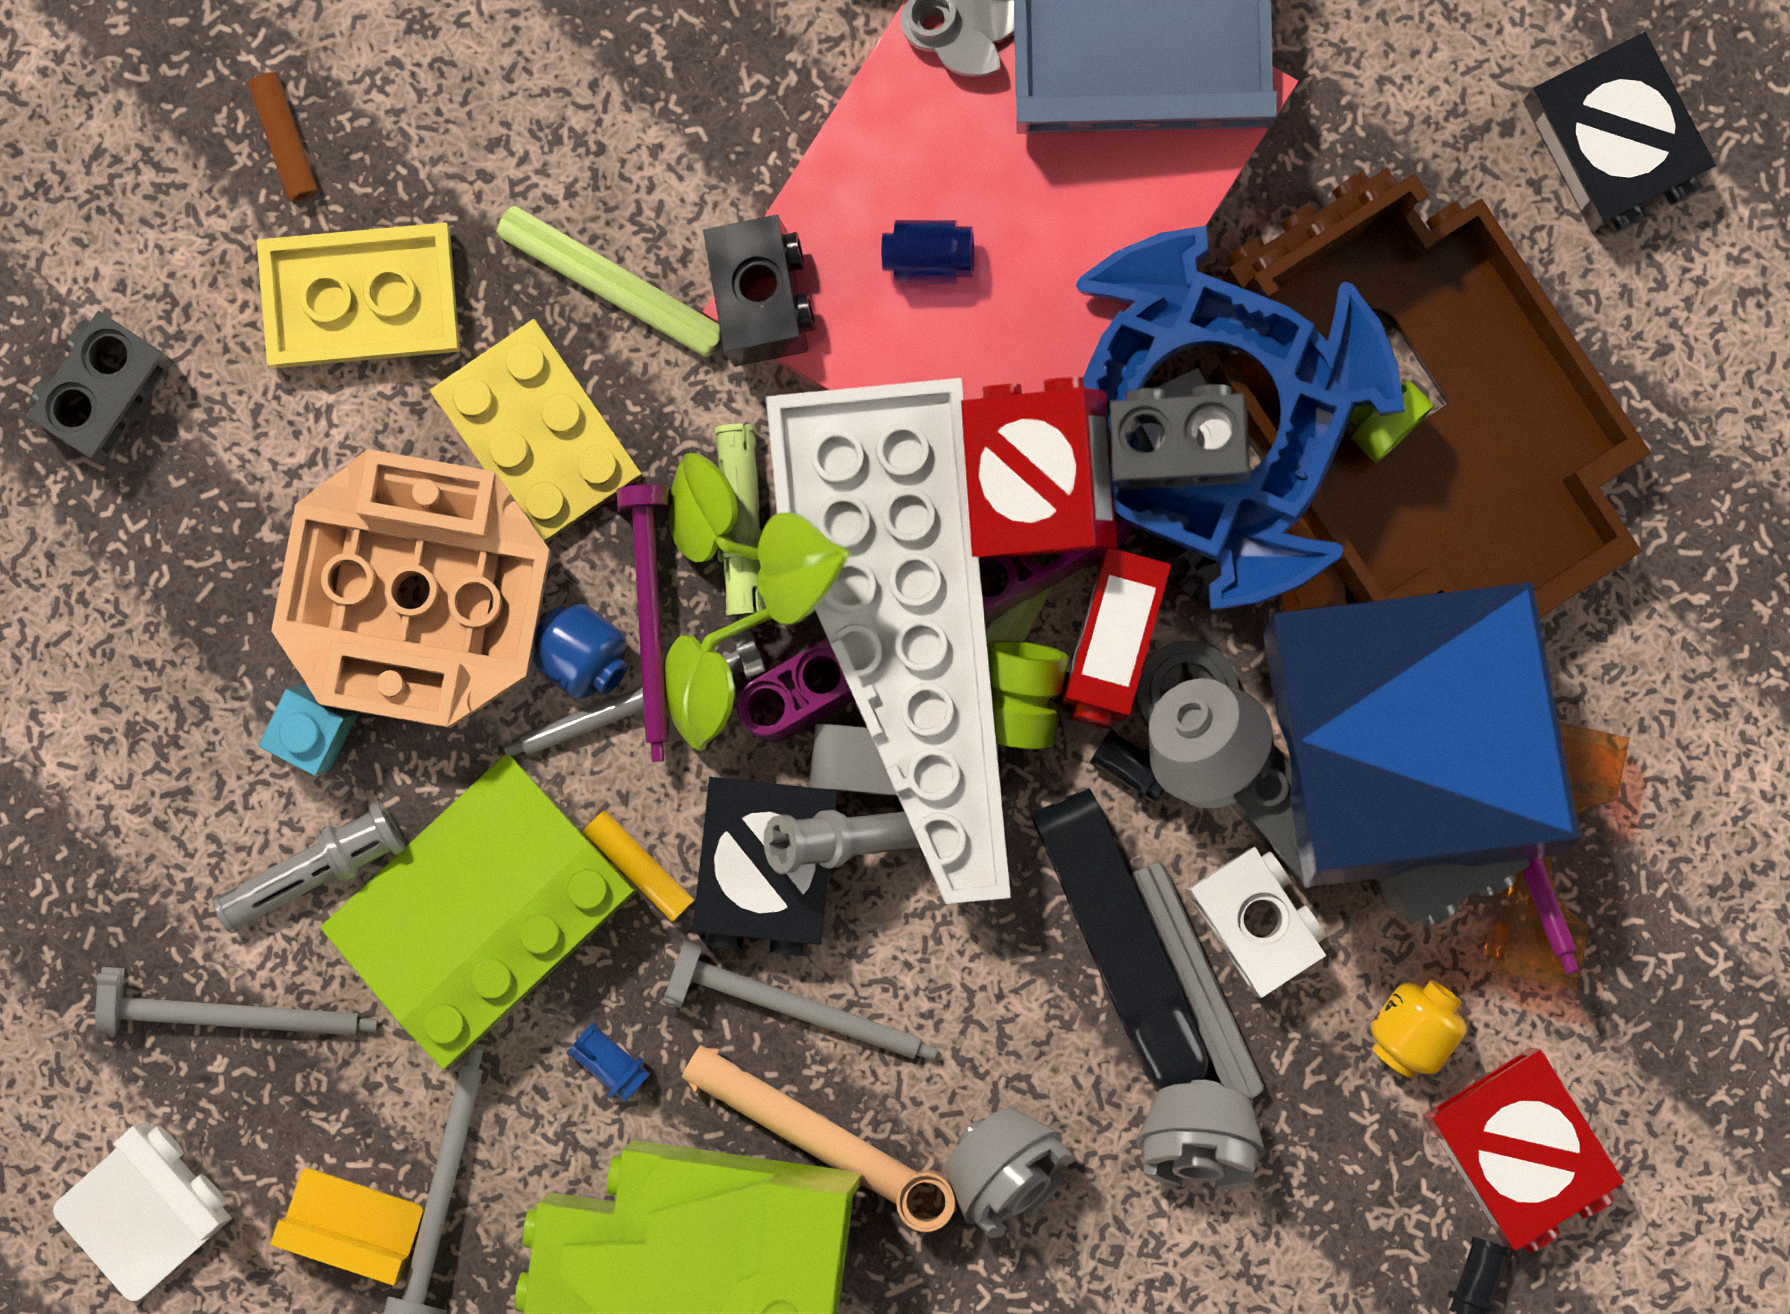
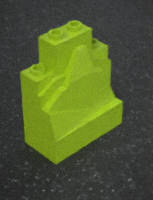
[514,1140,862,1314]

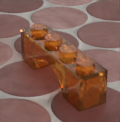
[1485,722,1630,990]

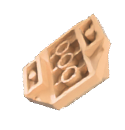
[271,449,551,728]

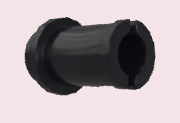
[1089,729,1165,804]
[1447,1237,1512,1314]

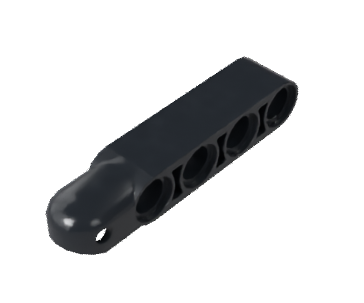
[1030,788,1208,1090]

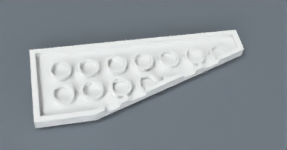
[766,378,1011,904]

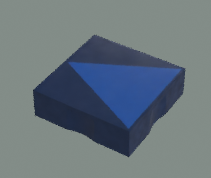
[1263,582,1580,887]

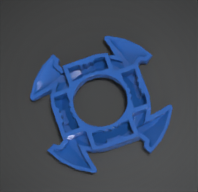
[1076,226,1405,610]

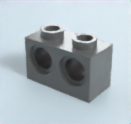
[27,310,173,466]
[1110,385,1250,491]

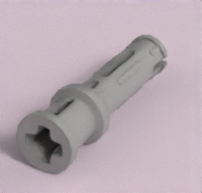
[212,800,406,934]
[764,810,921,874]

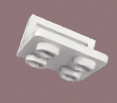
[53,1122,232,1301]

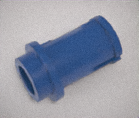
[566,1022,650,1103]

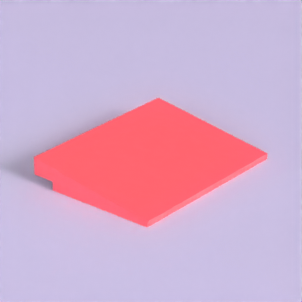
[702,0,1298,400]

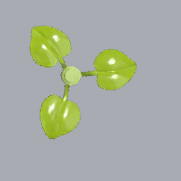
[664,453,850,751]

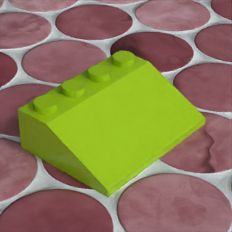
[319,754,638,1070]

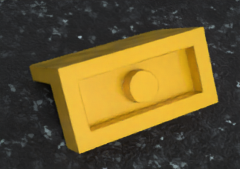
[270,1168,424,1286]

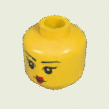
[1370,980,1467,1079]

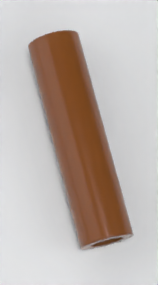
[248,72,318,202]

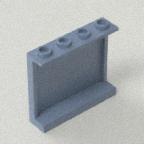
[1014,0,1277,134]

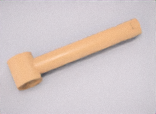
[681,1045,957,1232]

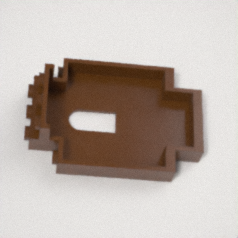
[1209,168,1651,618]

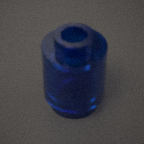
[881,219,974,284]

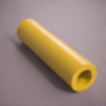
[583,810,695,923]

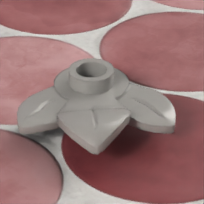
[901,0,1014,77]

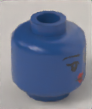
[534,604,628,699]

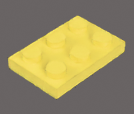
[257,222,460,369]
[429,319,643,543]

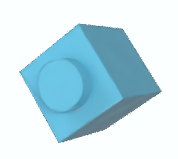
[258,684,359,776]

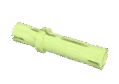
[715,424,766,619]

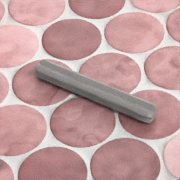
[1130,862,1264,1099]

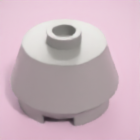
[1149,679,1275,808]
[1135,1080,1265,1190]
[944,1108,1075,1238]

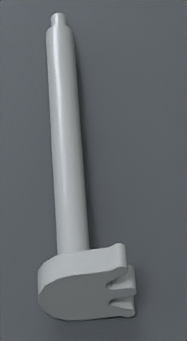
[503,628,768,757]
[662,940,937,1061]
[95,967,378,1036]
[383,1048,483,1314]

